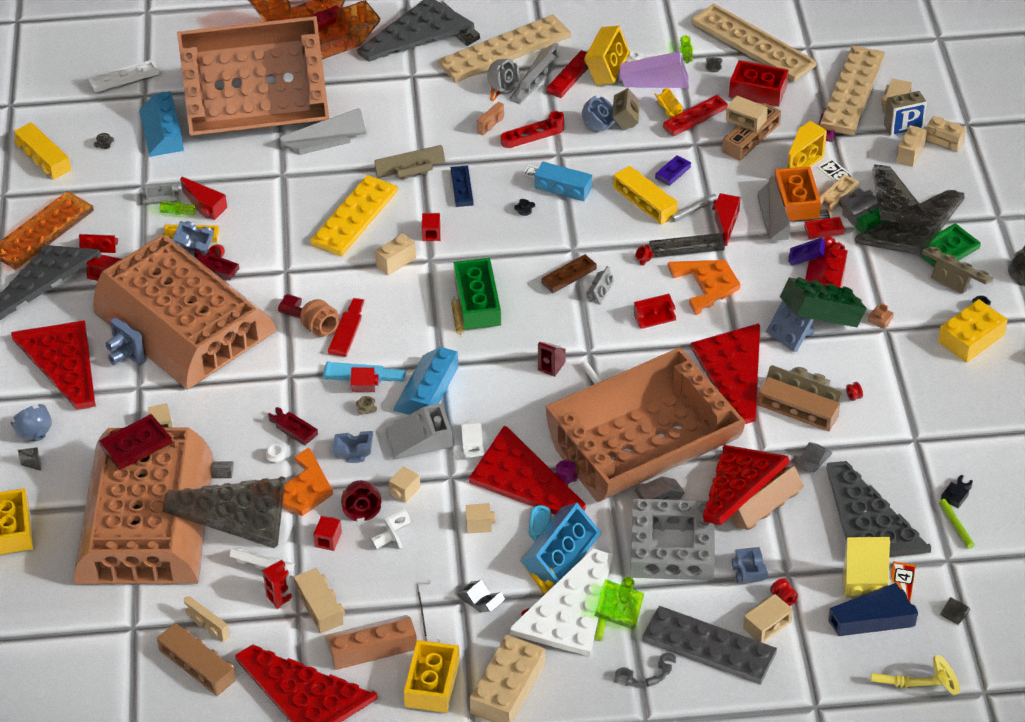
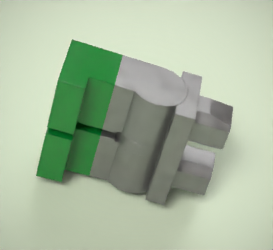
[839,188,893,236]

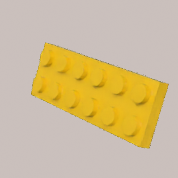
[310,175,398,257]

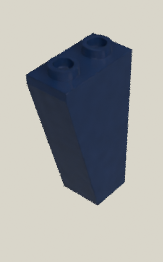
[828,583,918,636]

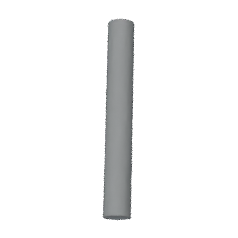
[671,194,717,222]

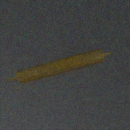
[451,296,464,337]

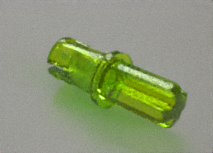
[680,35,693,63]
[160,201,196,215]

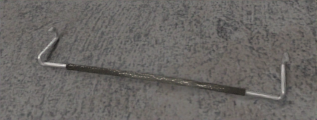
[417,580,441,643]

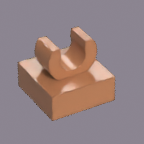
[868,303,894,329]

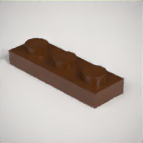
[542,254,597,293]

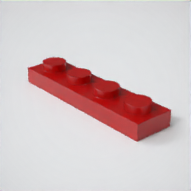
[546,50,588,98]
[663,95,728,137]

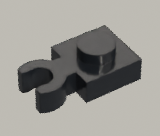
[941,475,973,509]

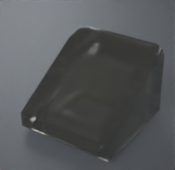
[18,447,41,470]
[211,461,234,478]
[940,597,971,626]

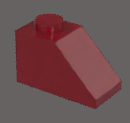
[538,341,566,377]

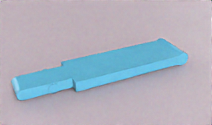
[323,361,406,383]

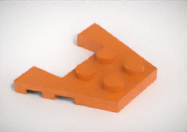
[668,260,740,315]
[249,448,333,516]

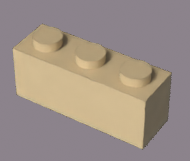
[294,568,345,634]

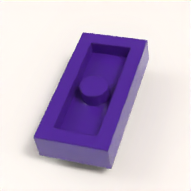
[655,155,691,186]
[788,237,825,266]

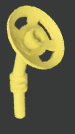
[870,655,960,695]

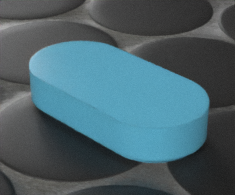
[529,505,551,541]

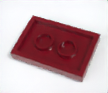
[99,414,173,470]

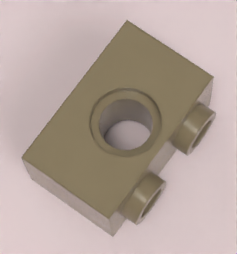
[612,88,640,130]

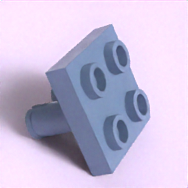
[766,300,815,352]
[105,317,146,366]

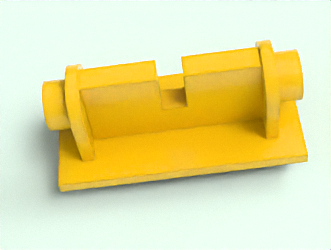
[654,88,683,118]

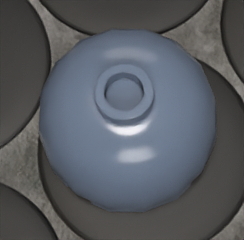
[581,96,616,131]
[10,404,52,441]

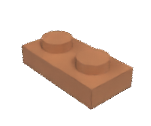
[477,101,505,135]

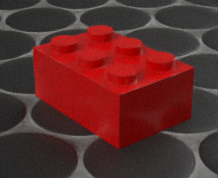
[729,60,789,107]

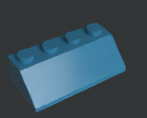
[139,91,184,157]
[394,347,458,415]
[520,503,601,585]

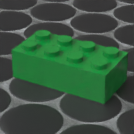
[453,258,501,330]

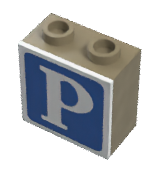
[884,91,927,136]

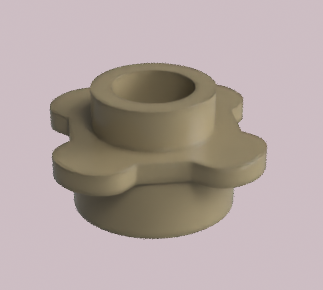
[356,396,377,415]

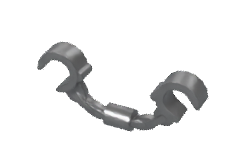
[615,653,676,687]

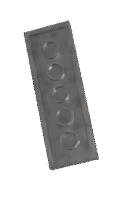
[642,606,777,685]

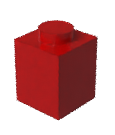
[422,213,441,241]
[350,367,379,392]
[313,516,342,551]

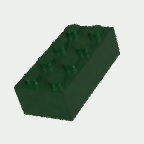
[780,277,867,327]

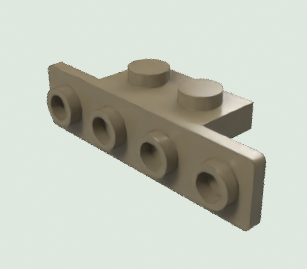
[374,145,445,179]
[922,247,994,293]
[766,365,842,402]

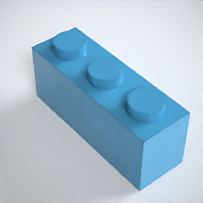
[534,161,592,201]

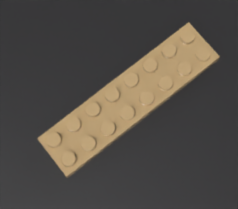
[692,3,816,82]
[438,14,571,83]
[820,45,885,136]

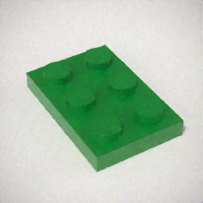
[914,223,981,267]

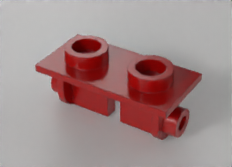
[79,234,118,253]

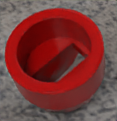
[209,244,225,258]

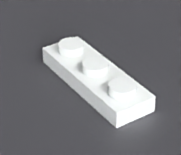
[229,547,295,572]

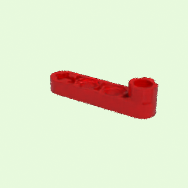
[501,110,564,148]

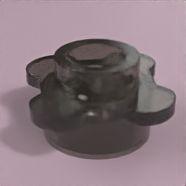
[705,57,722,73]
[94,133,114,149]

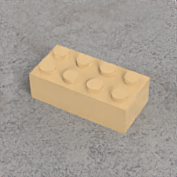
[470,634,545,722]

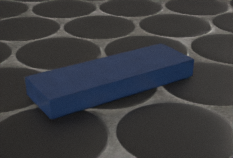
[450,165,474,207]

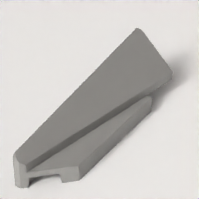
[509,43,558,104]
[280,108,366,155]
[758,176,790,241]

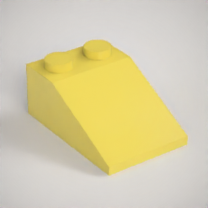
[842,537,890,597]

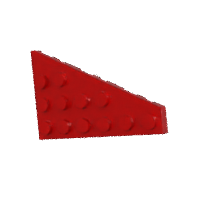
[11,320,96,409]
[691,323,760,424]
[469,426,586,515]
[703,445,790,525]
[235,644,378,722]

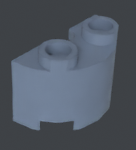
[173,221,214,254]
[332,431,373,463]
[732,547,768,584]

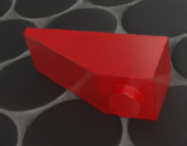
[180,176,227,220]
[712,193,741,246]

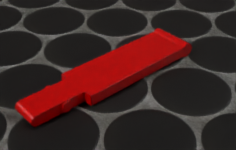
[328,298,364,357]

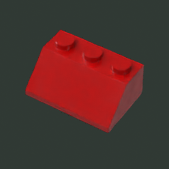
[805,247,848,288]

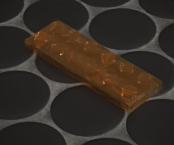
[0,191,94,270]

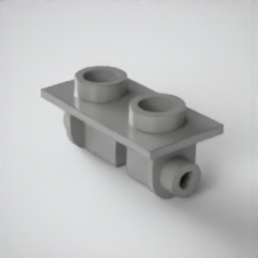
[141,183,179,204]
[585,266,614,304]

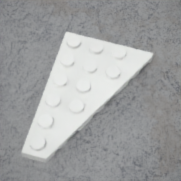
[509,549,613,657]

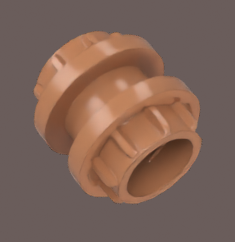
[300,299,339,337]

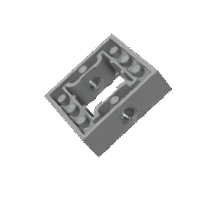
[631,499,715,581]

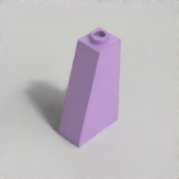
[618,51,689,88]

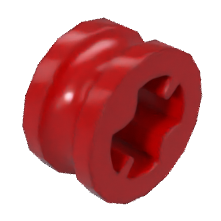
[846,382,863,401]

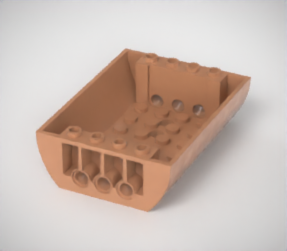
[177,16,329,136]
[93,235,276,390]
[546,347,745,502]
[74,427,214,584]

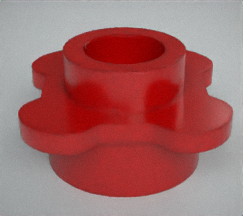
[635,244,653,266]

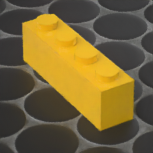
[14,122,71,180]
[613,165,678,225]

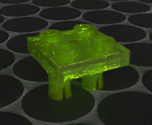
[594,577,644,630]

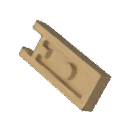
[820,174,859,211]
[184,596,230,642]

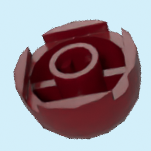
[341,480,382,521]

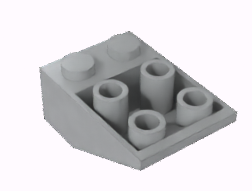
[386,403,453,459]

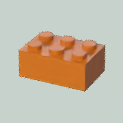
[774,166,821,221]

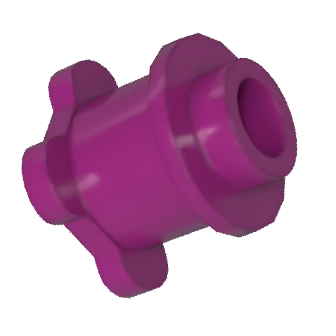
[555,460,578,486]

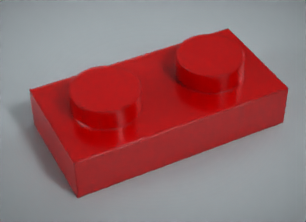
[804,217,845,239]

